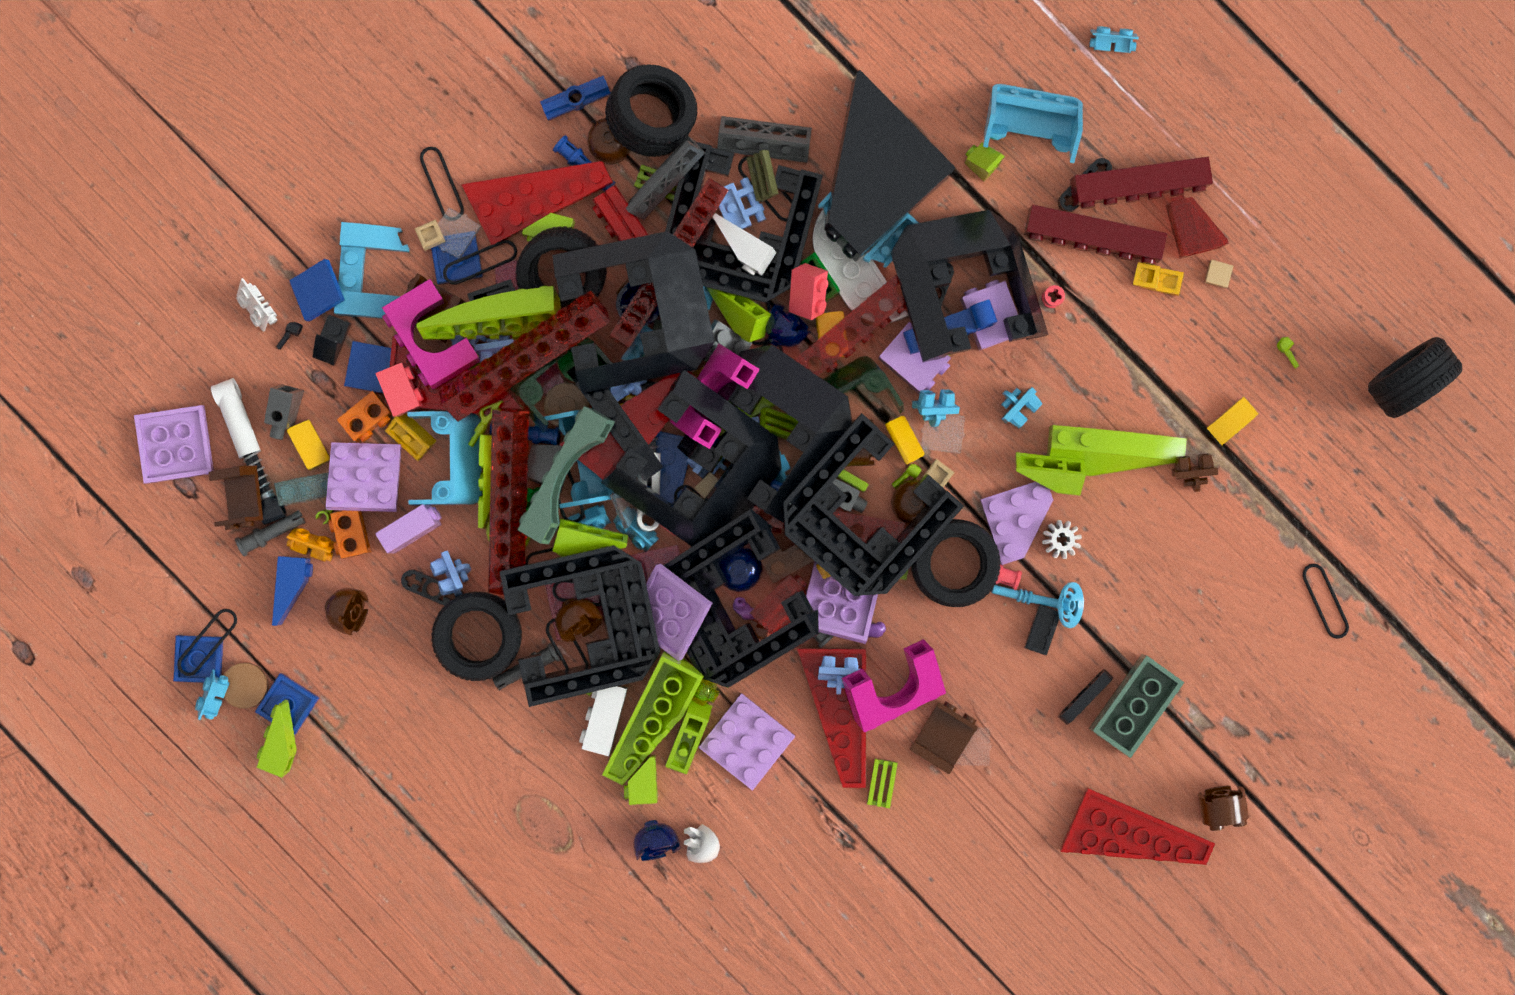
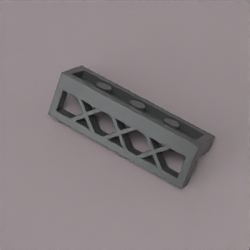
[717,116,812,163]
[626,136,705,220]

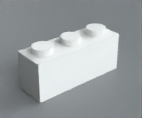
[579,686,628,756]

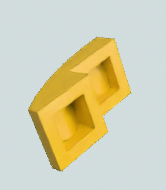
[1133,262,1184,296]
[1207,396,1259,445]

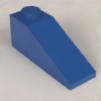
[272,556,313,626]

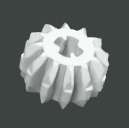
[1042,520,1082,559]

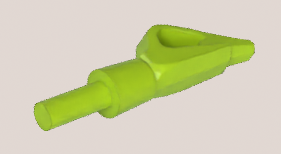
[468,400,503,447]

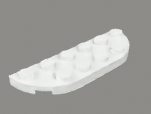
[813,209,908,323]

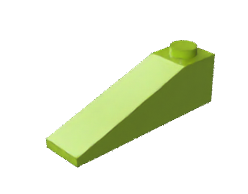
[478,435,517,529]

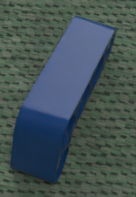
[903,299,998,355]

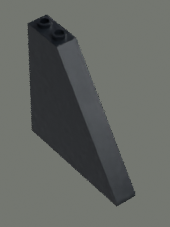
[824,70,956,262]

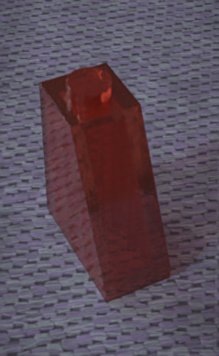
[1166,195,1229,259]
[750,573,807,635]

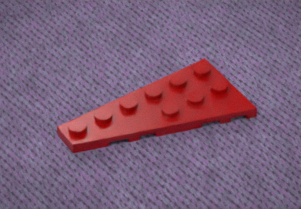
[461,161,614,245]
[559,371,697,479]
[797,648,866,788]
[1060,788,1215,865]

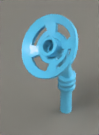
[991,582,1084,628]

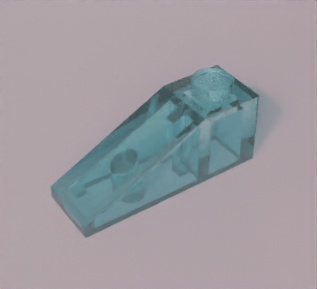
[274,472,329,507]

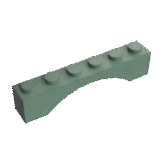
[518,406,615,544]

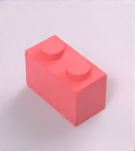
[789,263,828,320]
[375,363,424,417]

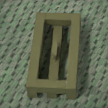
[746,150,779,202]

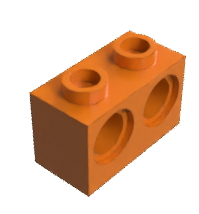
[337,391,392,442]
[328,511,372,559]

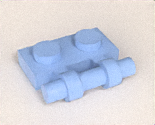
[713,177,766,229]

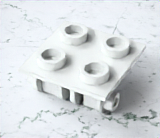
[236,278,278,332]

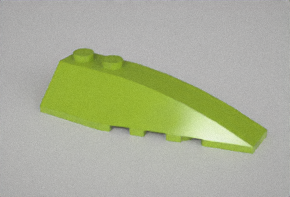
[417,286,565,339]
[1047,425,1187,476]
[602,651,704,785]

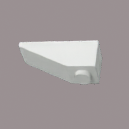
[713,213,776,276]

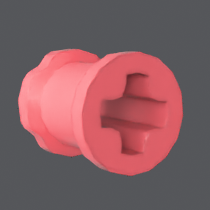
[1041,285,1065,309]
[996,564,1022,590]

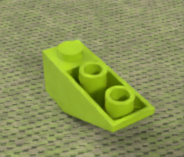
[257,699,297,778]

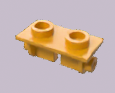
[286,528,334,562]

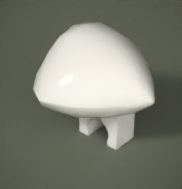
[684,824,720,863]

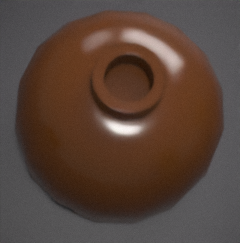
[587,118,631,165]
[891,479,926,524]
[325,588,368,635]
[555,598,603,642]

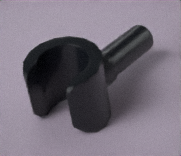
[276,322,303,350]

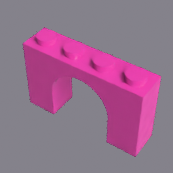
[382,279,480,390]
[670,344,760,449]
[841,639,946,733]

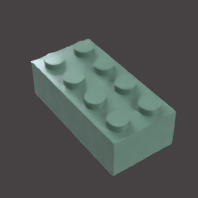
[1089,654,1185,758]

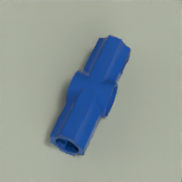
[540,75,611,121]

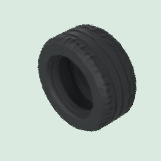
[605,64,698,157]
[515,226,607,319]
[1368,337,1462,418]
[911,519,1001,607]
[431,592,522,681]

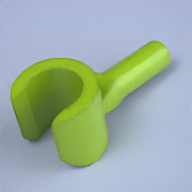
[1277,337,1299,369]
[892,464,922,488]
[316,509,334,524]

